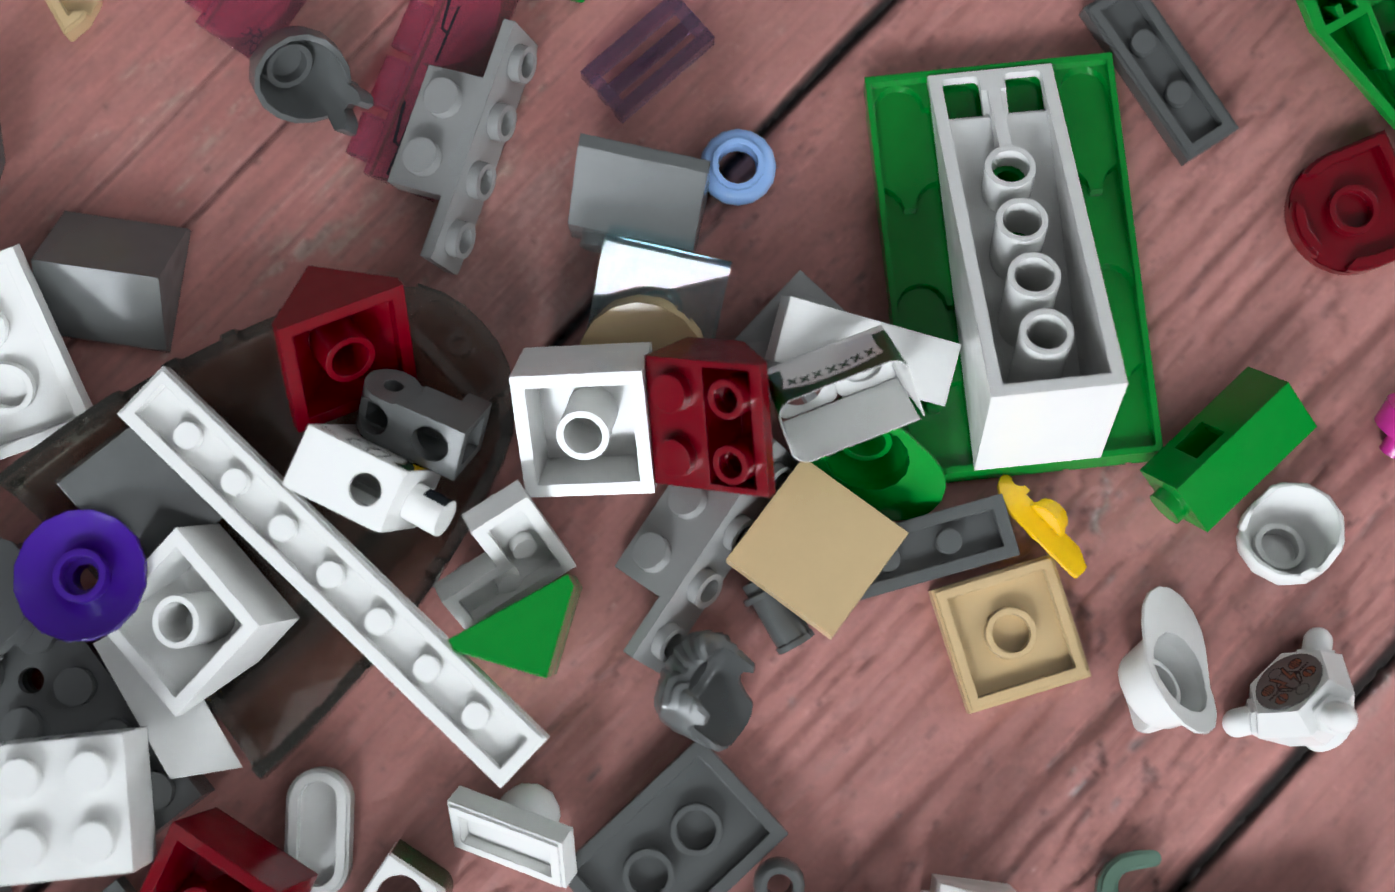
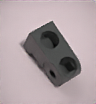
[356,369,492,481]

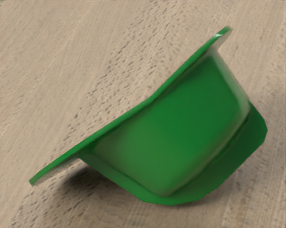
[811,396,946,521]

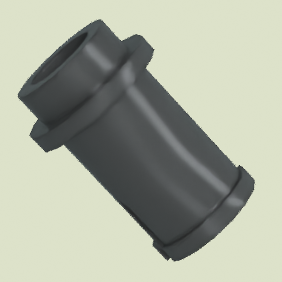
[742,581,815,655]

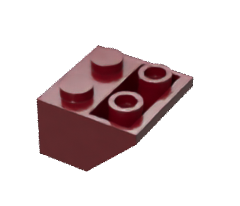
[644,337,776,498]

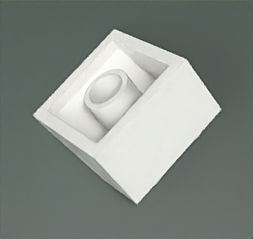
[108,523,300,716]

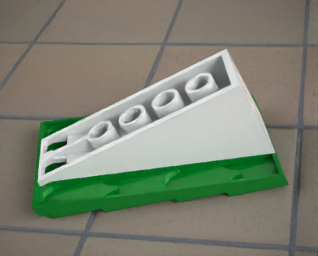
[864,52,1163,483]

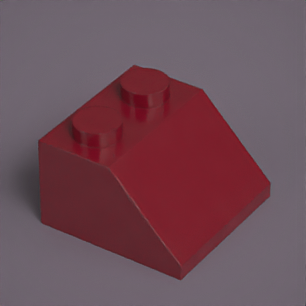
[140,807,319,892]

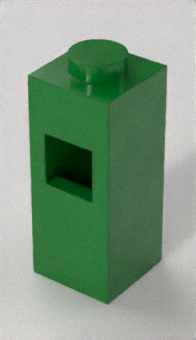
[1140,366,1317,532]

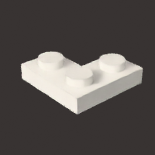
[433,479,576,630]

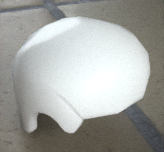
[1236,482,1345,586]

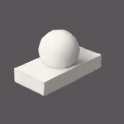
[447,783,577,888]

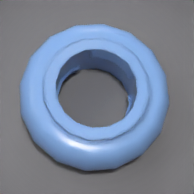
[701,128,777,206]

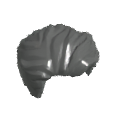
[654,629,755,752]

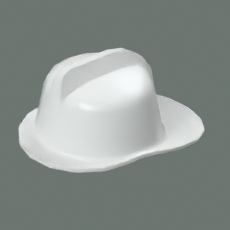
[1118,586,1217,734]

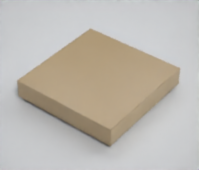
[726,461,908,640]
[928,554,1091,714]

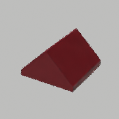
[272,265,417,433]

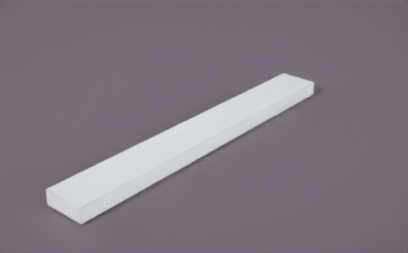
[117,366,550,788]

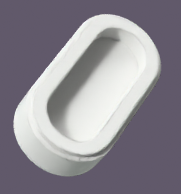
[284,766,355,892]

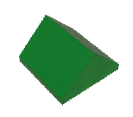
[448,574,582,679]

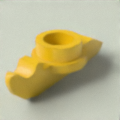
[997,475,1087,579]

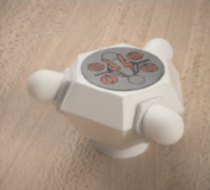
[1222,627,1358,752]

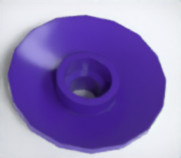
[13,509,147,642]

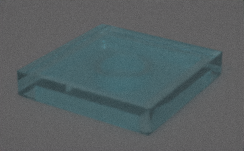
[587,233,732,339]

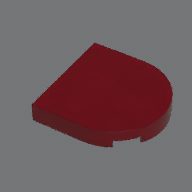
[1284,130,1395,275]

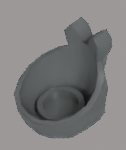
[249,26,374,136]

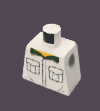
[282,424,456,537]

